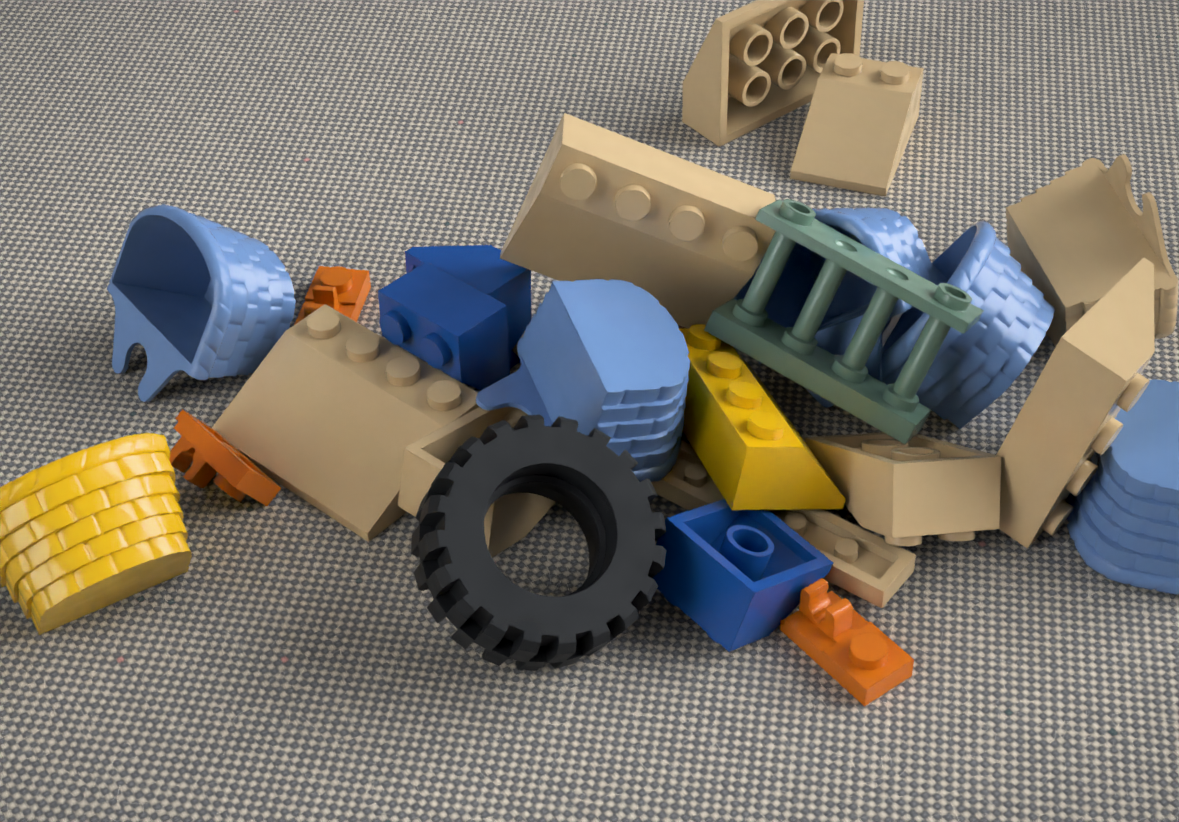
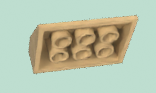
[682,0,864,147]
[500,113,775,329]
[996,257,1155,549]
[212,304,479,542]

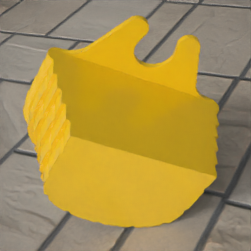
[0,433,192,635]

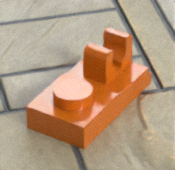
[294,266,371,325]
[169,409,281,506]
[780,578,914,707]

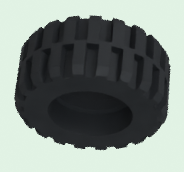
[411,415,666,671]

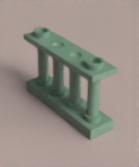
[704,199,984,445]

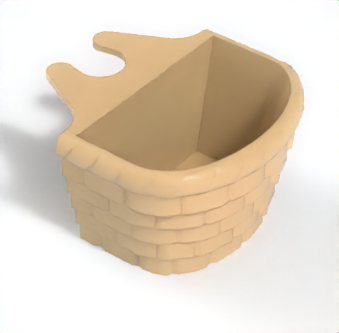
[1006,154,1178,346]

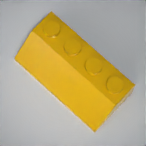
[679,324,845,510]

